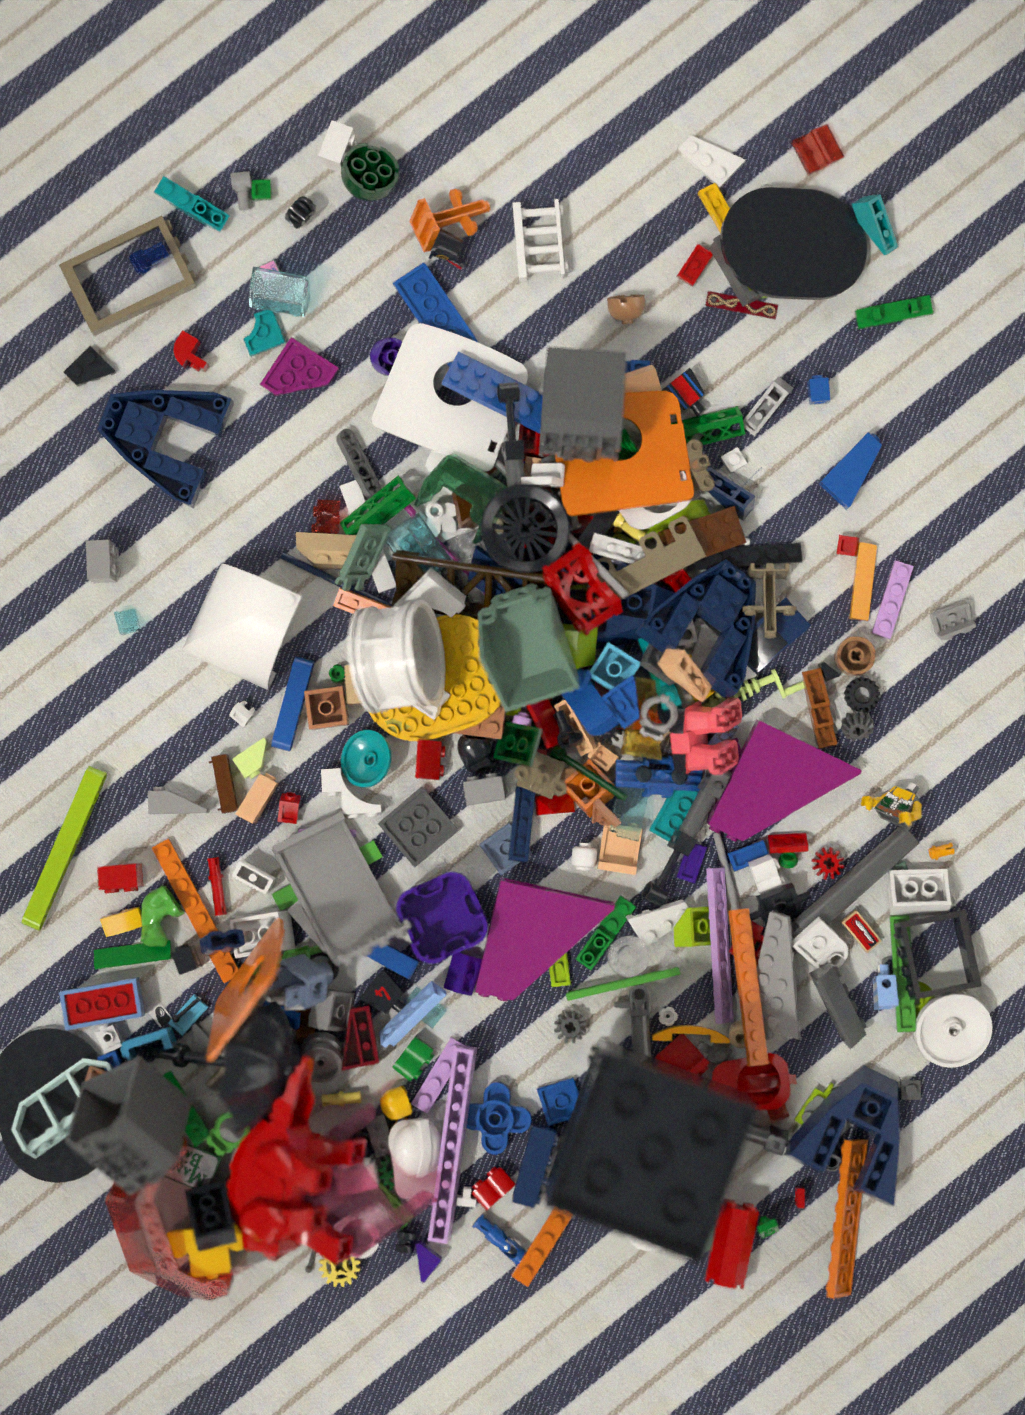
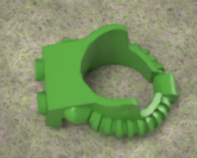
[206,1112,251,1156]

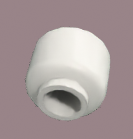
[571,843,597,871]

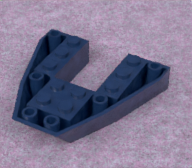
[97,390,234,508]
[559,536,675,649]
[635,559,756,699]
[784,1066,900,1206]

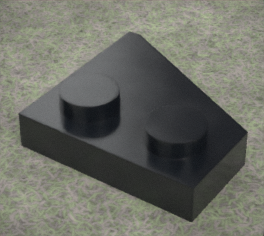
[63,346,117,387]

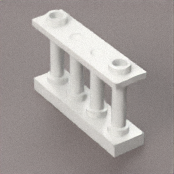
[513,199,568,282]

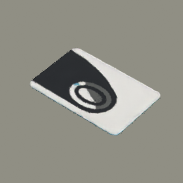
[146,1000,172,1027]

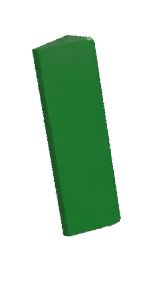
[94,940,173,969]

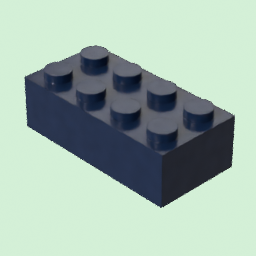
[512,1122,559,1209]

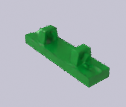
[854,295,934,330]
[162,1070,210,1147]

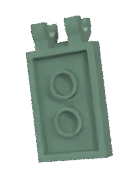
[335,524,392,591]

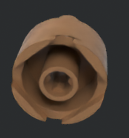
[834,636,875,676]

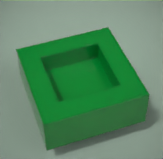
[251,180,272,201]

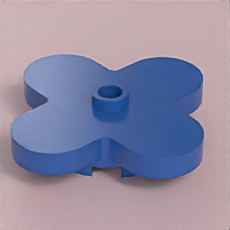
[466,1082,532,1155]

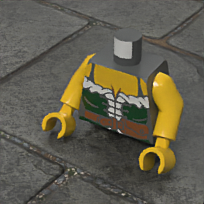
[861,782,922,830]

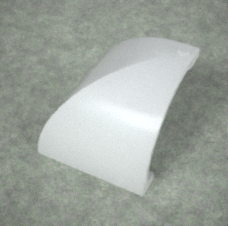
[182,564,302,690]

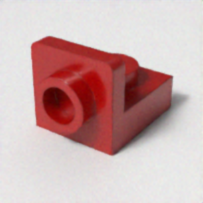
[278,792,301,824]

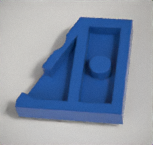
[602,675,640,729]

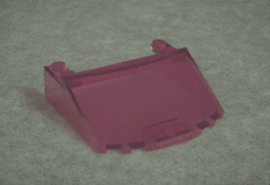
[304,1102,439,1258]

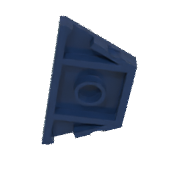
[467,544,523,599]

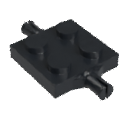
[750,882,811,928]

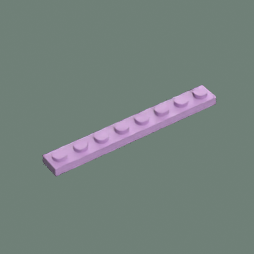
[706,867,734,1024]

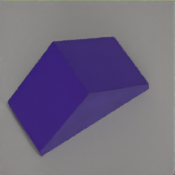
[416,1240,442,1283]

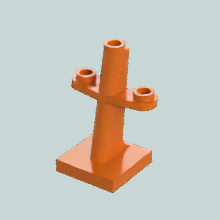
[409,188,490,252]

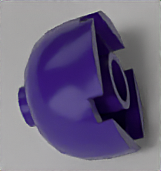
[370,338,402,376]

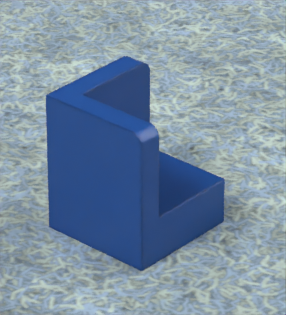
[97,1049,124,1071]

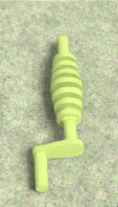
[701,669,804,707]

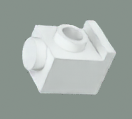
[95,1023,124,1054]

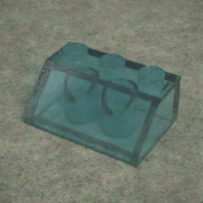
[249,266,310,317]
[386,513,451,579]

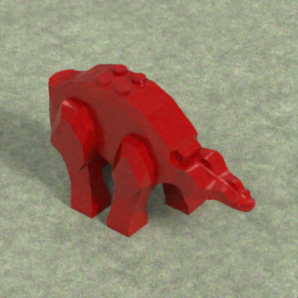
[227,1056,366,1264]

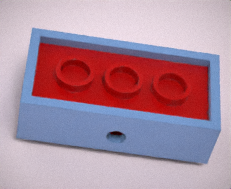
[59,977,145,1030]

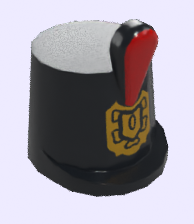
[429,228,464,269]

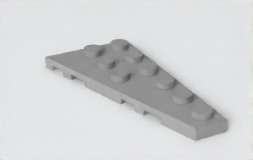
[757,911,801,1040]

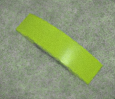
[641,500,710,541]

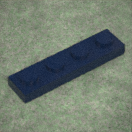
[508,786,535,863]

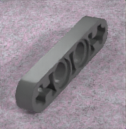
[336,429,381,498]

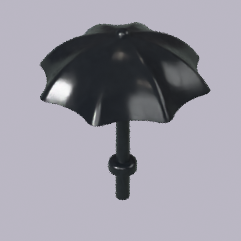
[149,1001,300,1133]

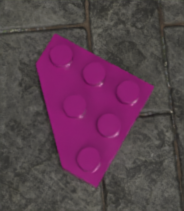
[260,337,339,396]

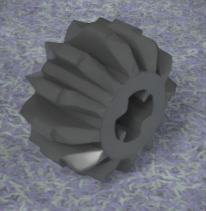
[841,709,874,742]
[554,1011,586,1043]

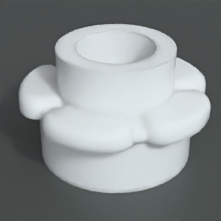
[659,1007,678,1026]

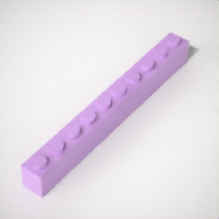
[428,1045,477,1244]

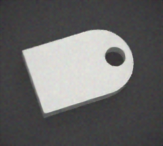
[791,917,848,969]

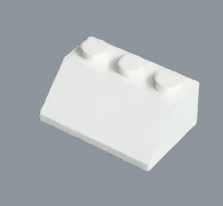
[888,869,951,915]

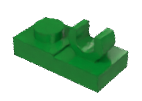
[757,1216,779,1239]

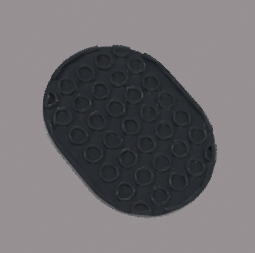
[720,187,867,300]
[0,1028,104,1183]

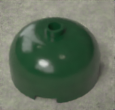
[341,143,399,201]

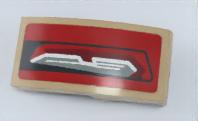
[840,909,881,953]

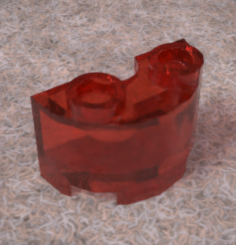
[311,499,341,534]

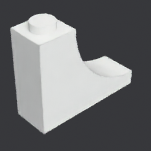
[394,568,466,617]

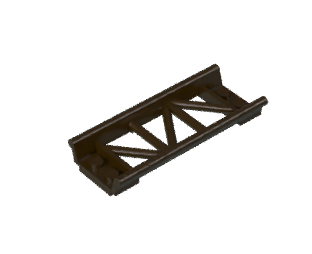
[392,550,548,620]

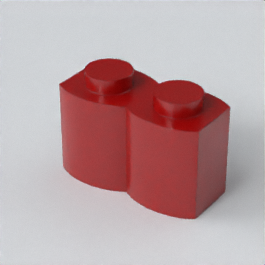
[471,1166,516,1211]

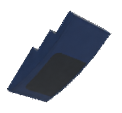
[747,597,811,674]

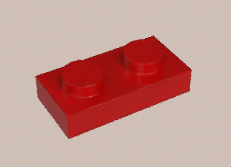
[677,244,713,287]
[768,833,809,854]

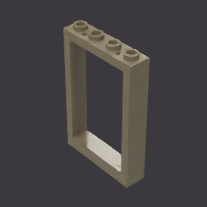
[59,215,197,336]

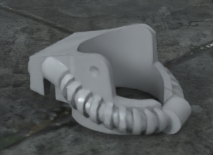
[640,694,678,741]

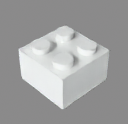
[318,120,357,173]

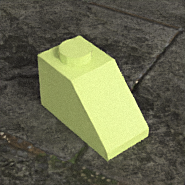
[232,738,268,779]

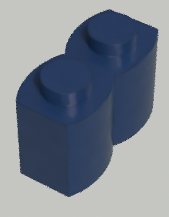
[199,929,245,955]

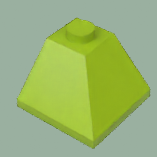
[674,906,711,947]

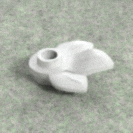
[425,502,456,538]

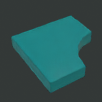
[243,307,286,357]

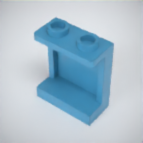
[120,1026,178,1061]

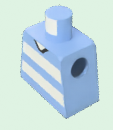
[873,964,898,1010]

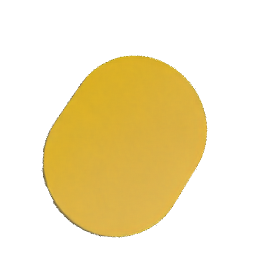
[369,614,501,742]

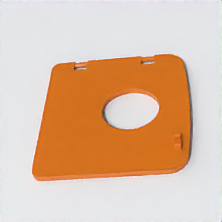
[555,391,694,516]
[206,918,285,1062]

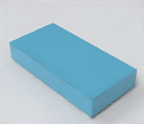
[168,994,209,1036]

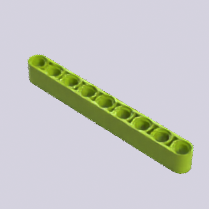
[21,766,107,931]

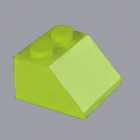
[562,624,598,669]

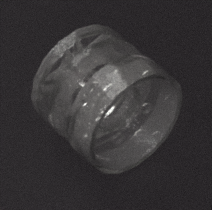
[606,936,650,977]

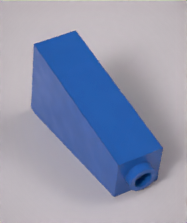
[819,432,882,510]

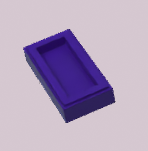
[676,844,707,884]

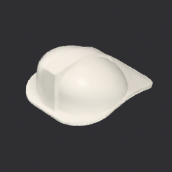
[619,471,692,530]
[388,1118,442,1199]

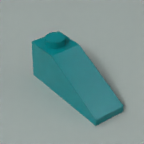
[852,194,898,255]

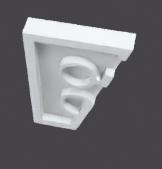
[678,135,745,189]

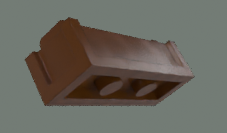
[209,754,238,814]

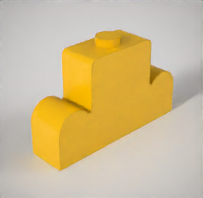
[167,1222,243,1279]

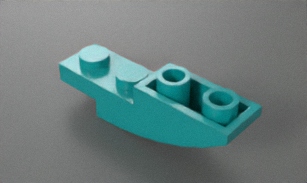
[154,176,230,232]

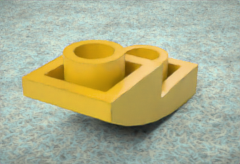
[100,907,142,937]

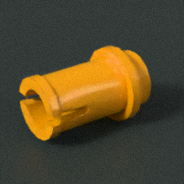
[928,842,955,860]

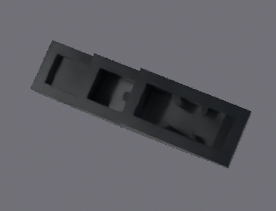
[563,510,620,577]

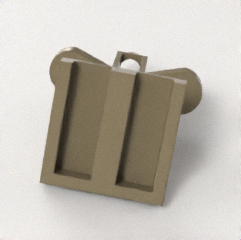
[684,439,715,493]
[743,563,797,639]
[515,752,567,799]

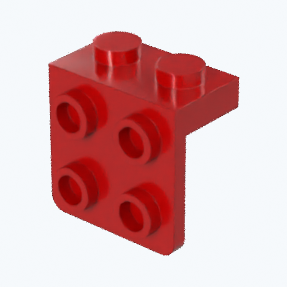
[655,1034,709,1075]

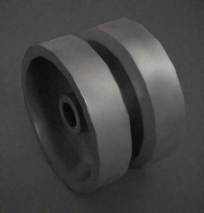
[299,1032,343,1083]

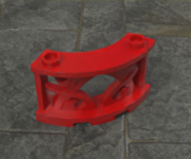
[543,542,622,636]

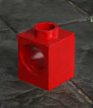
[659,568,692,593]

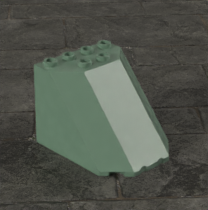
[478,584,579,712]

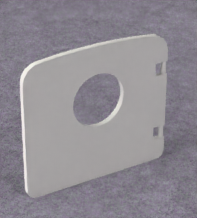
[371,323,528,472]

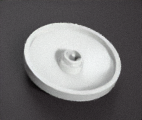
[914,992,992,1067]

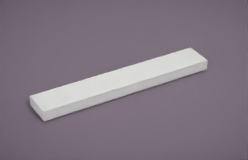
[340,480,396,593]

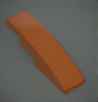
[802,668,837,749]

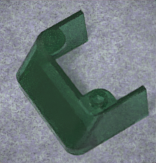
[414,454,507,544]

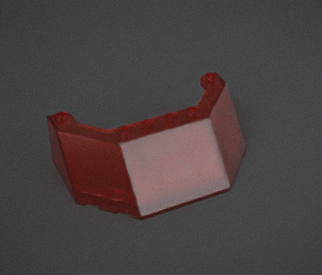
[105,1135,234,1301]

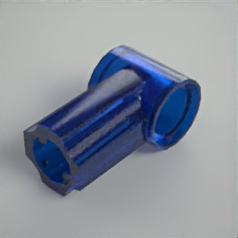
[128,241,170,275]

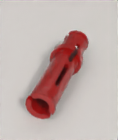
[207,857,227,916]

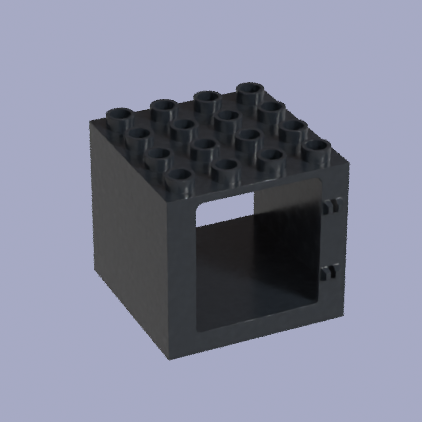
[545,1038,758,1265]

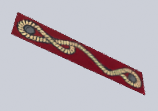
[705,291,778,320]

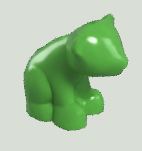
[140,886,185,947]

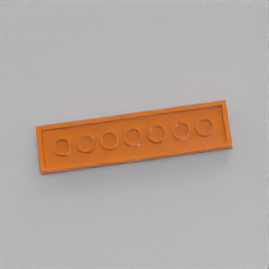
[826,1139,868,1299]

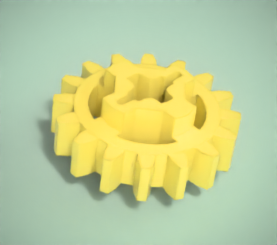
[319,1256,361,1287]

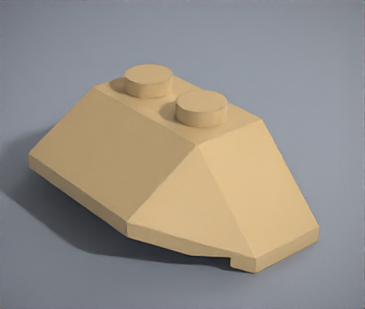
[296,532,356,569]

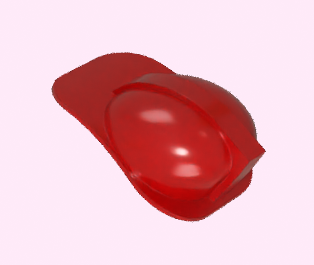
[712,1053,797,1110]

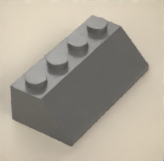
[809,963,867,1049]

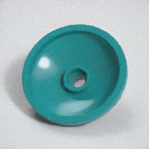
[341,730,392,788]

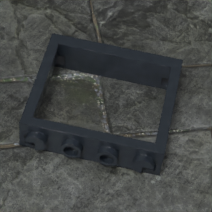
[893,910,982,1000]

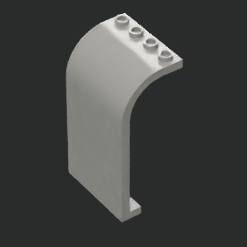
[272,812,411,966]

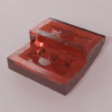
[791,124,844,176]

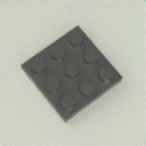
[378,786,459,868]

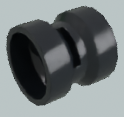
[395,1230,416,1253]

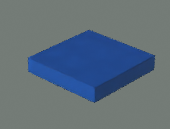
[537,1077,579,1126]

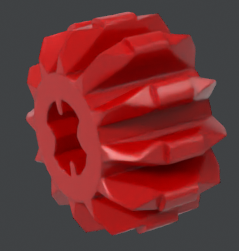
[811,847,844,880]

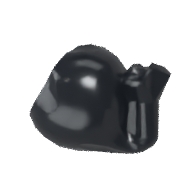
[457,735,496,774]

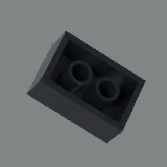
[185,1180,237,1252]

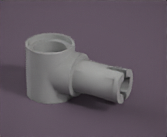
[231,171,252,210]

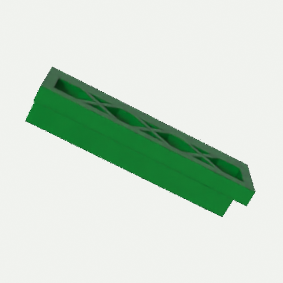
[671,406,745,445]
[340,475,416,535]

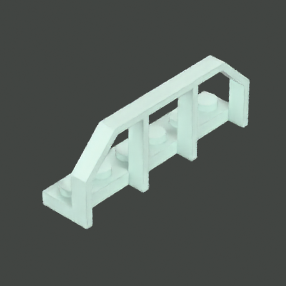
[11,1058,113,1159]

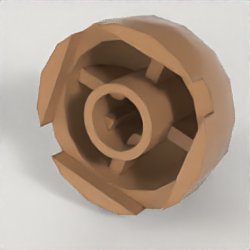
[607,294,645,324]

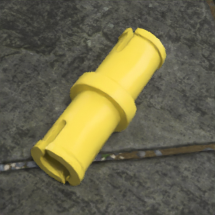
[322,1091,362,1107]

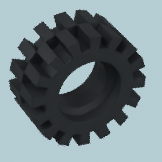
[844,677,880,712]

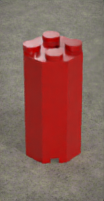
[704,1198,759,1289]

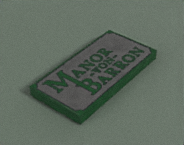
[164,1141,222,1188]

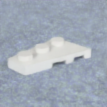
[625,899,688,947]

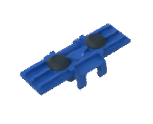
[616,754,703,798]

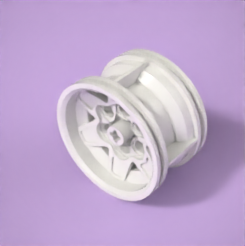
[348,600,445,713]

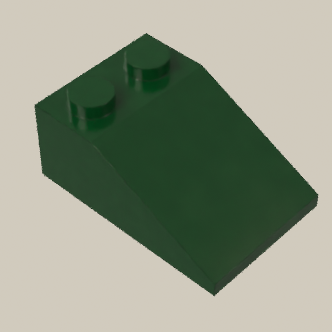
[493,721,542,767]

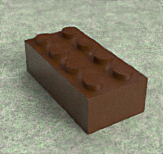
[658,506,747,557]

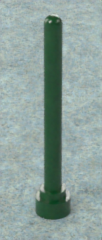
[550,745,628,801]

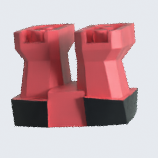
[670,698,742,775]

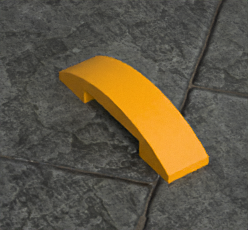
[651,1025,730,1043]

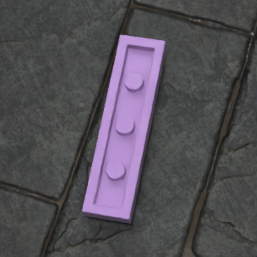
[871,560,914,639]
[411,1037,466,1114]

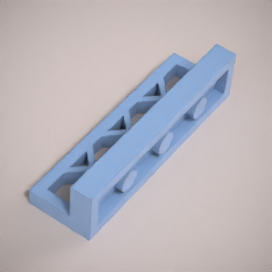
[379,981,446,1048]

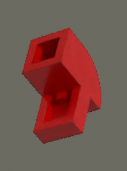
[174,330,209,373]

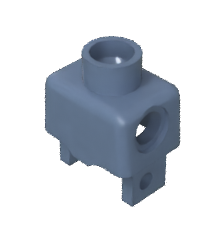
[266,954,333,1009]

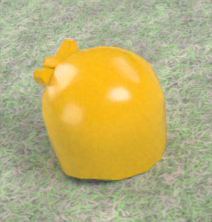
[380,1086,412,1120]

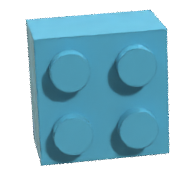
[590,642,640,691]

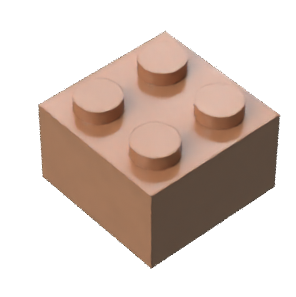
[304,686,349,730]

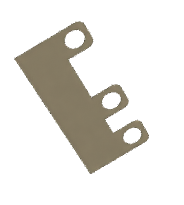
[596,516,706,600]

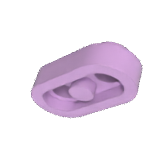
[512,712,533,727]

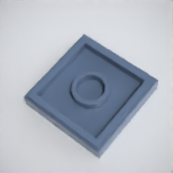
[479,823,532,875]

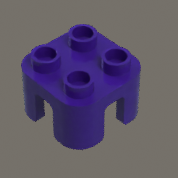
[396,872,488,963]

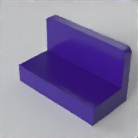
[443,952,482,996]

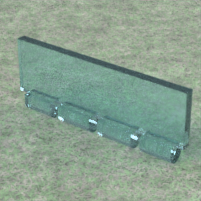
[609,769,654,842]

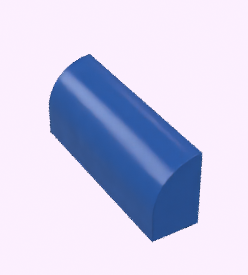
[562,668,620,736]

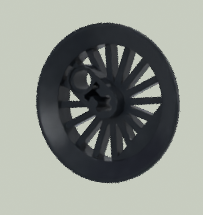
[481,484,570,573]

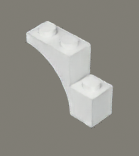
[321,768,382,818]

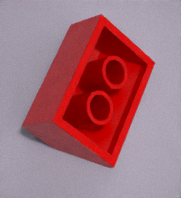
[526,698,559,750]

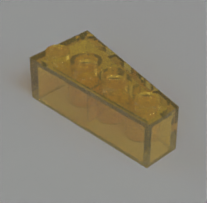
[620,677,662,760]

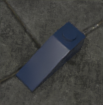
[706,467,756,521]

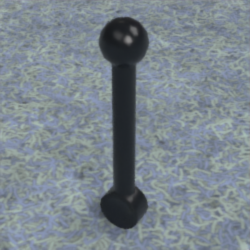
[172,993,205,1023]

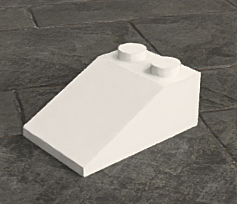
[229,911,295,958]

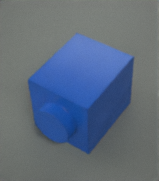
[807,375,831,405]

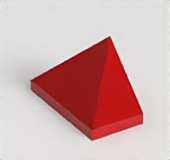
[535,794,575,816]

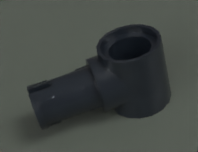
[553,710,583,749]

